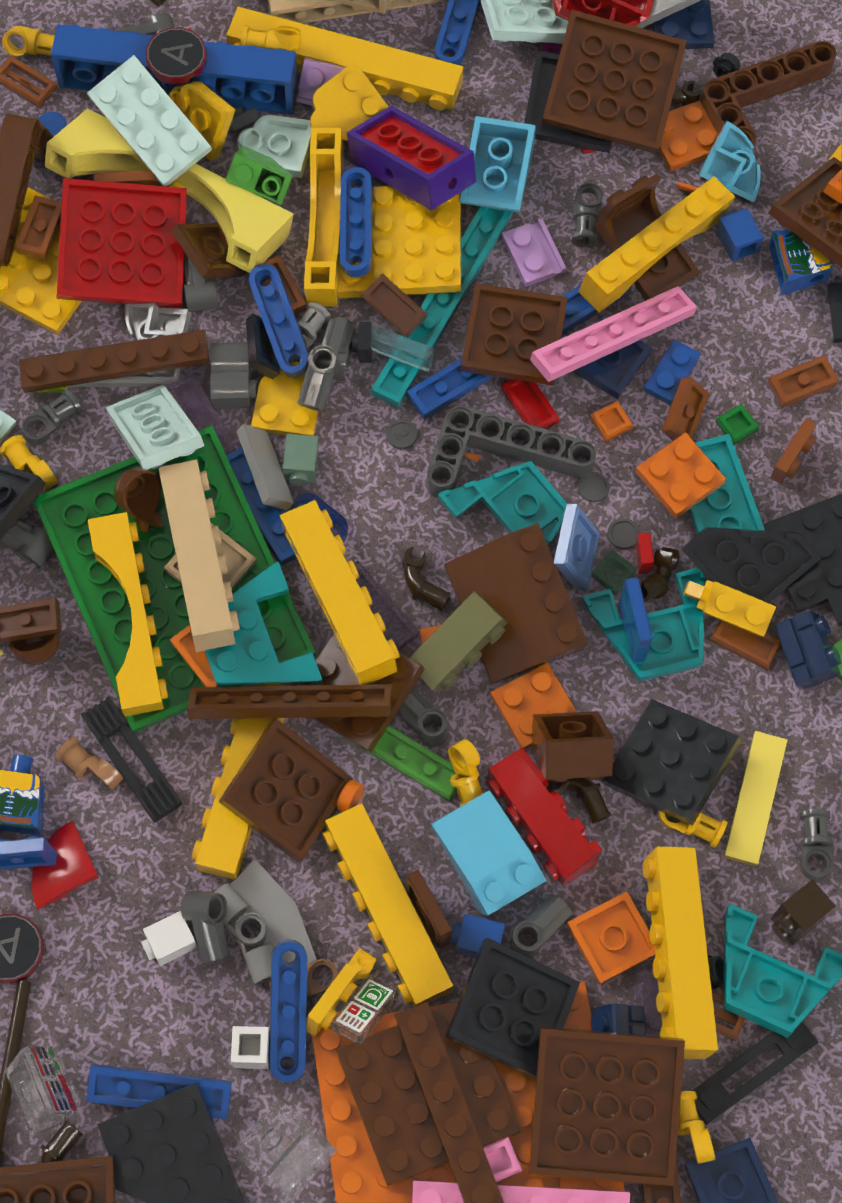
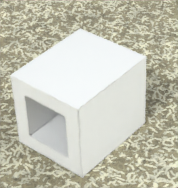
[141,911,197,966]
[231,1026,270,1069]

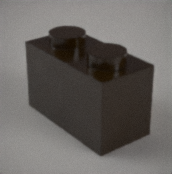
[770,879,836,945]

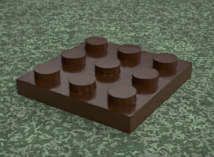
[461,283,568,386]
[300,634,425,753]
[218,718,353,862]

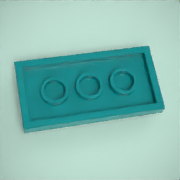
[688,434,765,534]

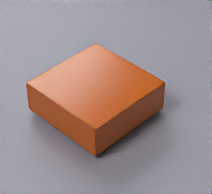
[590,400,634,442]

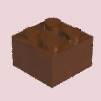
[531,711,614,782]

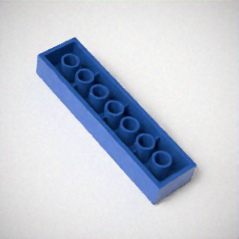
[51,24,298,115]

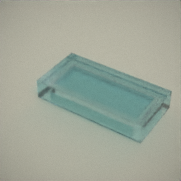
[371,326,434,371]

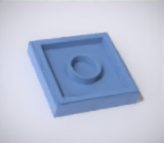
[554,504,600,591]

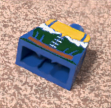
[768,230,836,295]
[0,754,44,837]

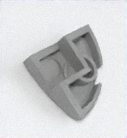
[125,303,192,340]

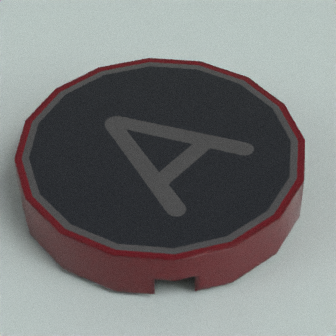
[146,27,207,84]
[0,914,44,984]

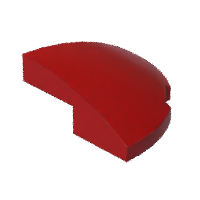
[32,820,99,910]

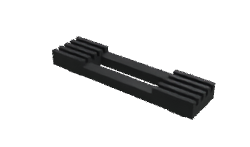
[81,696,183,823]
[692,1022,819,1125]

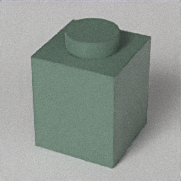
[283,434,319,486]

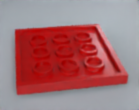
[56,178,187,308]

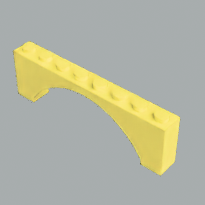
[45,108,294,273]

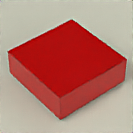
[635,533,654,574]

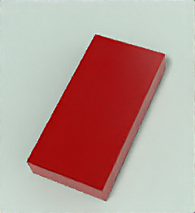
[500,379,560,429]

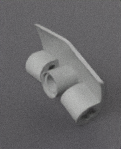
[214,860,316,986]

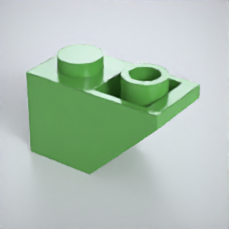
[225,146,293,205]

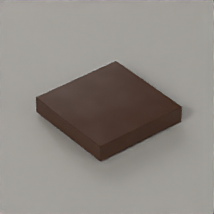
[171,224,248,278]
[406,869,452,949]

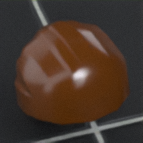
[113,467,162,533]
[9,599,60,665]

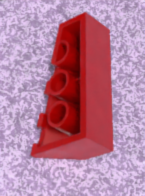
[486,748,602,886]

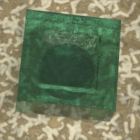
[591,549,638,596]

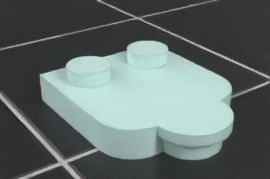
[237,115,311,178]

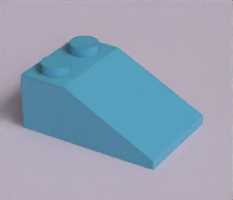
[460,116,535,213]
[430,790,547,916]

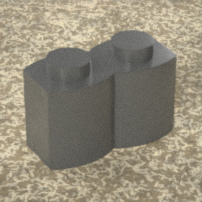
[210,342,257,409]

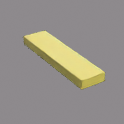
[724,731,787,867]

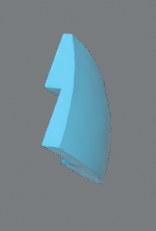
[698,121,761,202]

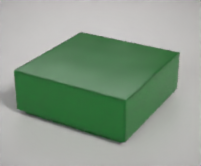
[715,403,760,445]

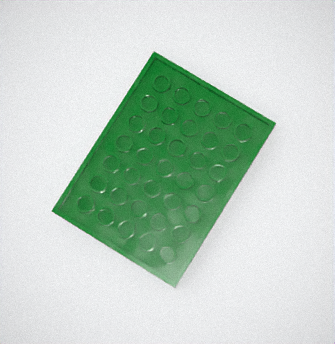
[34,425,316,733]

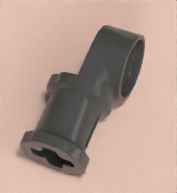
[572,182,603,248]
[21,389,83,445]
[800,809,833,881]

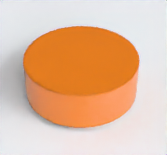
[337,780,365,812]

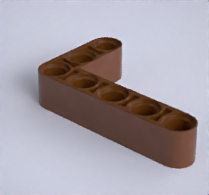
[701,41,837,149]
[0,113,54,267]

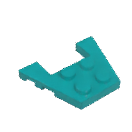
[437,461,567,546]
[204,562,322,686]
[582,568,705,682]
[723,904,842,1038]

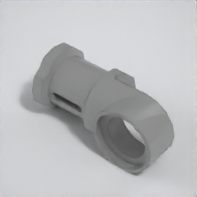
[294,302,332,362]

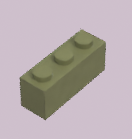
[410,591,508,692]

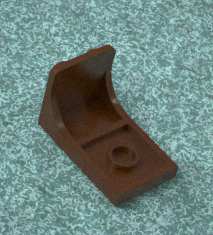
[594,174,700,301]

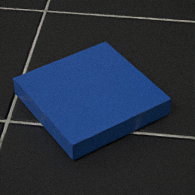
[619,577,653,663]

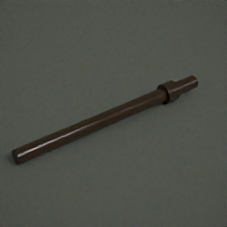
[0,981,31,1167]

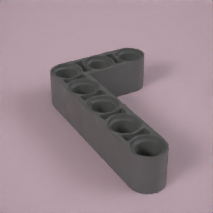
[426,405,596,498]

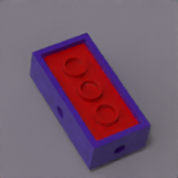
[347,106,476,210]

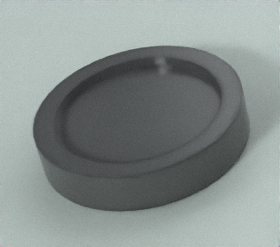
[386,419,417,449]
[578,472,610,502]
[607,518,640,549]

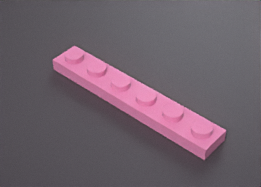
[530,286,697,382]
[412,1181,630,1203]

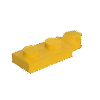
[683,580,776,637]
[306,948,377,1037]

